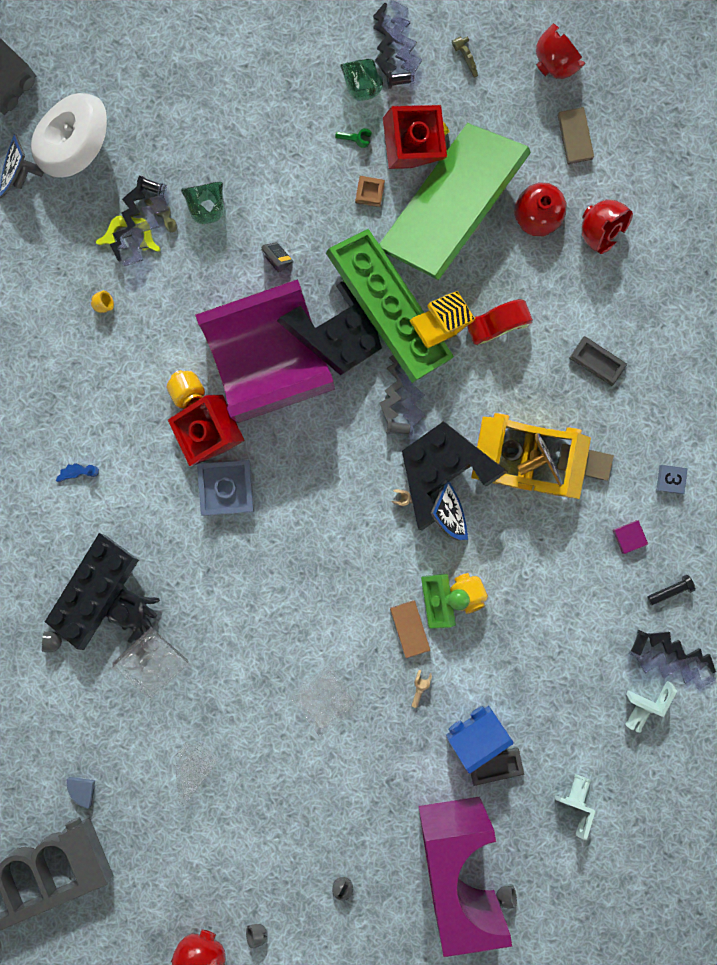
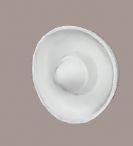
[31,93,107,177]

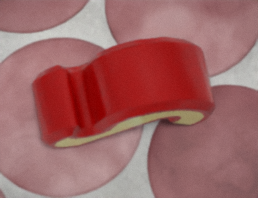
[467,299,533,346]

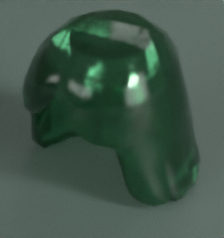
[340,59,383,101]
[181,181,225,224]

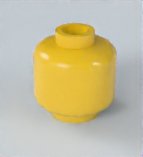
[166,370,205,409]
[450,573,488,614]

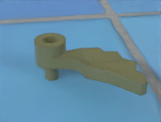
[452,36,478,78]
[144,198,177,233]

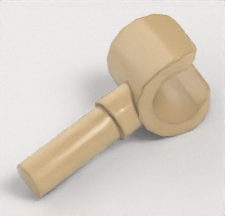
[391,489,412,506]
[411,670,432,708]

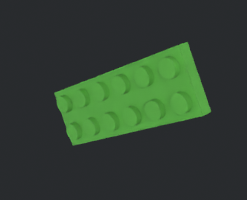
[326,229,454,383]

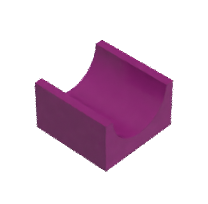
[195,279,335,423]
[418,796,513,957]

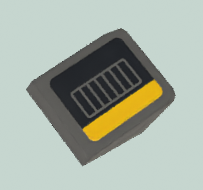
[261,242,293,272]

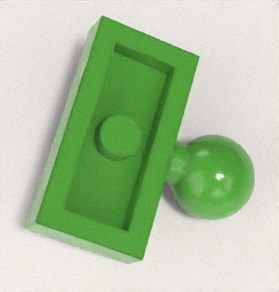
[421,574,470,628]

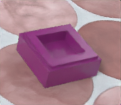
[613,520,648,554]

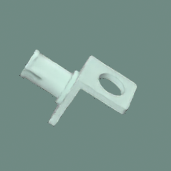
[625,681,677,733]
[554,774,595,840]

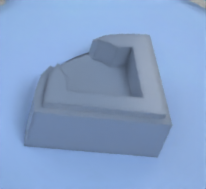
[67,777,95,809]

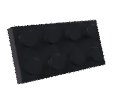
[45,533,139,650]

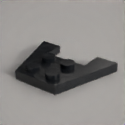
[277,280,382,376]
[402,421,508,531]

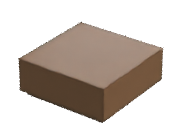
[355,176,385,207]

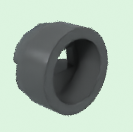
[501,440,523,461]
[42,631,62,652]
[332,877,353,901]
[496,885,517,909]
[246,924,267,948]

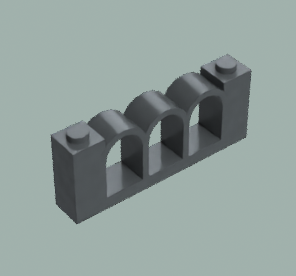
[0,817,114,931]

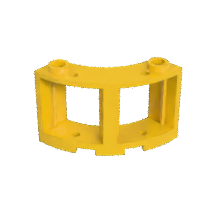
[471,413,591,499]

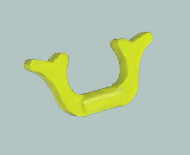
[96,215,161,252]

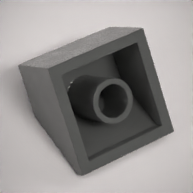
[0,38,37,115]

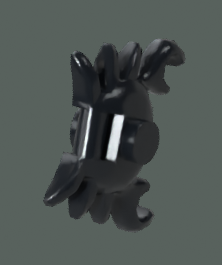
[99,586,160,656]

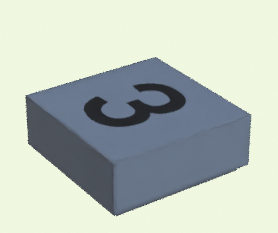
[656,465,688,494]

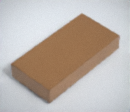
[390,600,431,658]

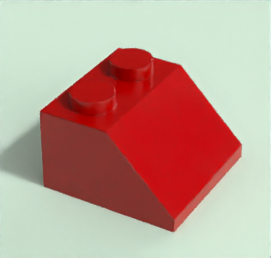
[383,105,447,169]
[168,395,245,466]

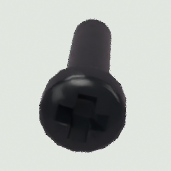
[647,574,696,606]

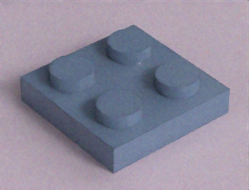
[197,460,254,516]

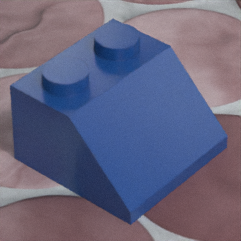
[446,705,514,774]

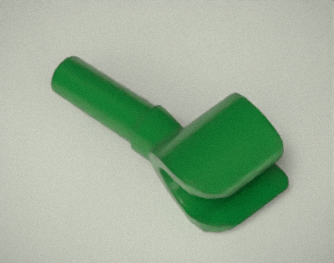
[335,128,372,148]

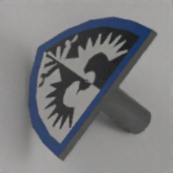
[0,134,44,199]
[431,482,468,541]

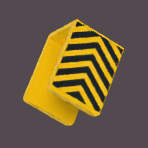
[410,291,475,348]

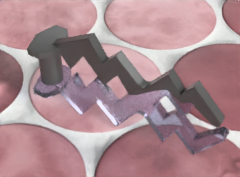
[379,355,426,436]

